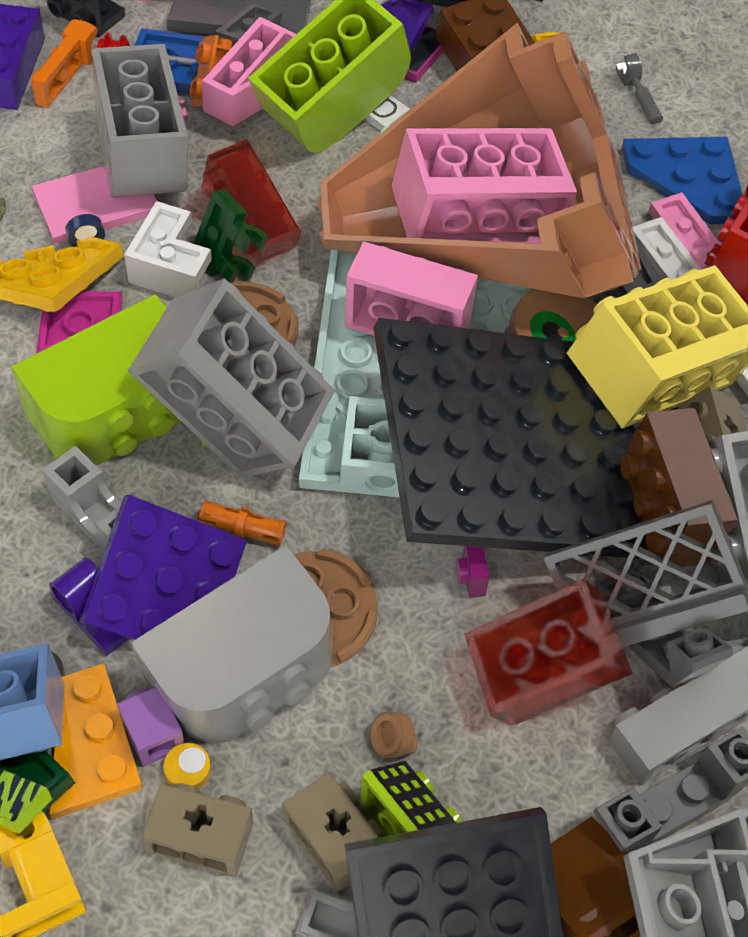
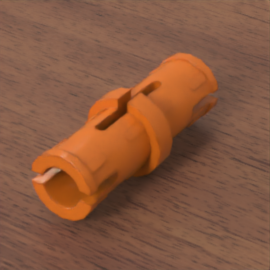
[199,500,287,547]

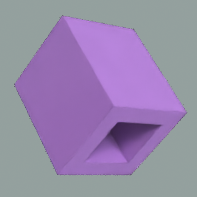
[117,687,184,767]

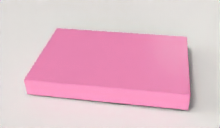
[32,166,157,244]

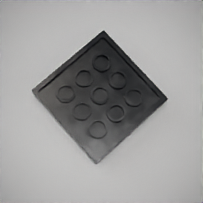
[344,807,563,937]

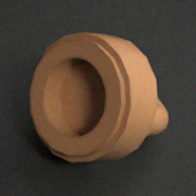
[370,712,418,758]

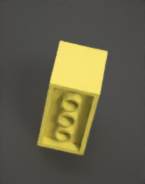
[567,265,748,429]

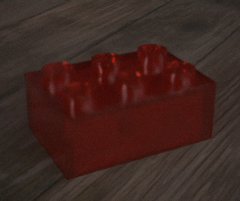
[464,579,633,726]

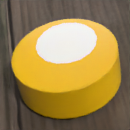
[164,743,211,789]

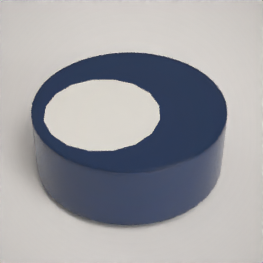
[65,214,105,247]

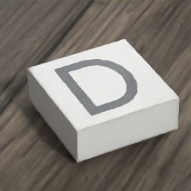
[365,95,410,131]

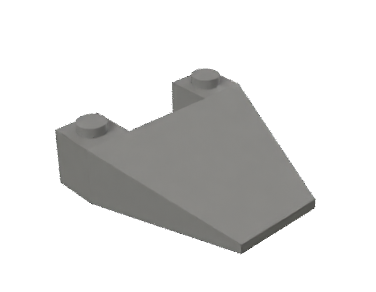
[623,808,748,937]

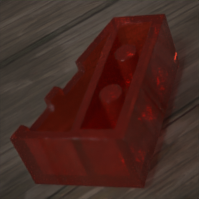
[201,139,301,264]

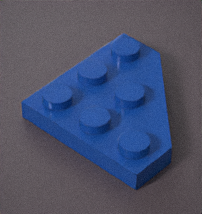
[622,136,742,224]

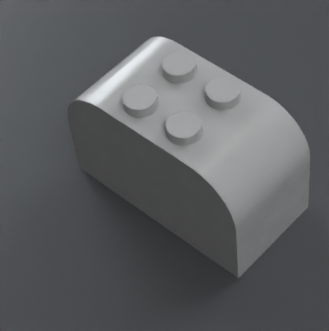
[91,44,188,198]
[131,545,334,743]

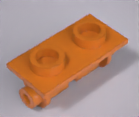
[190,35,233,108]

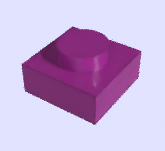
[456,546,489,598]

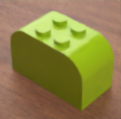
[248,0,411,153]
[11,294,180,465]

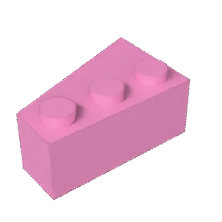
[202,17,296,126]

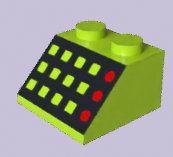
[360,760,463,836]

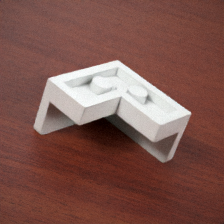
[124,201,212,297]

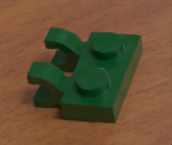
[193,190,268,283]

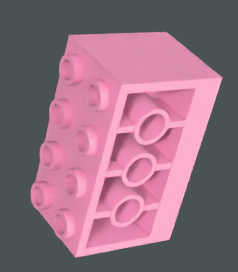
[391,128,577,244]

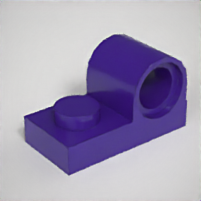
[49,557,130,657]

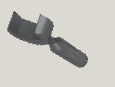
[616,53,663,125]

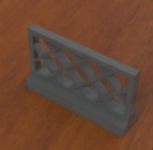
[543,500,748,659]

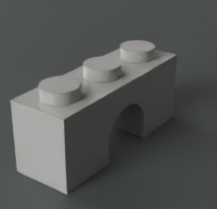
[42,445,121,552]

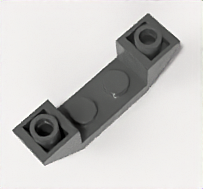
[598,568,733,687]
[594,727,748,852]

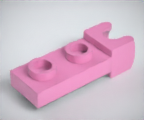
[648,193,723,270]

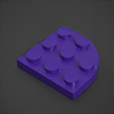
[79,495,247,639]

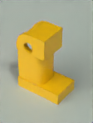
[0,811,86,937]

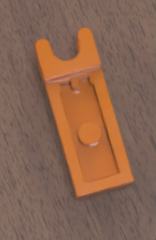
[31,20,98,108]

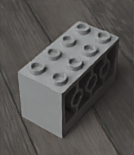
[128,278,335,477]

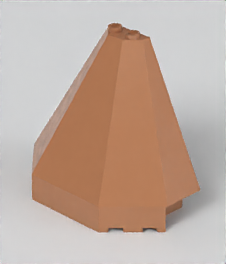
[317,22,642,299]

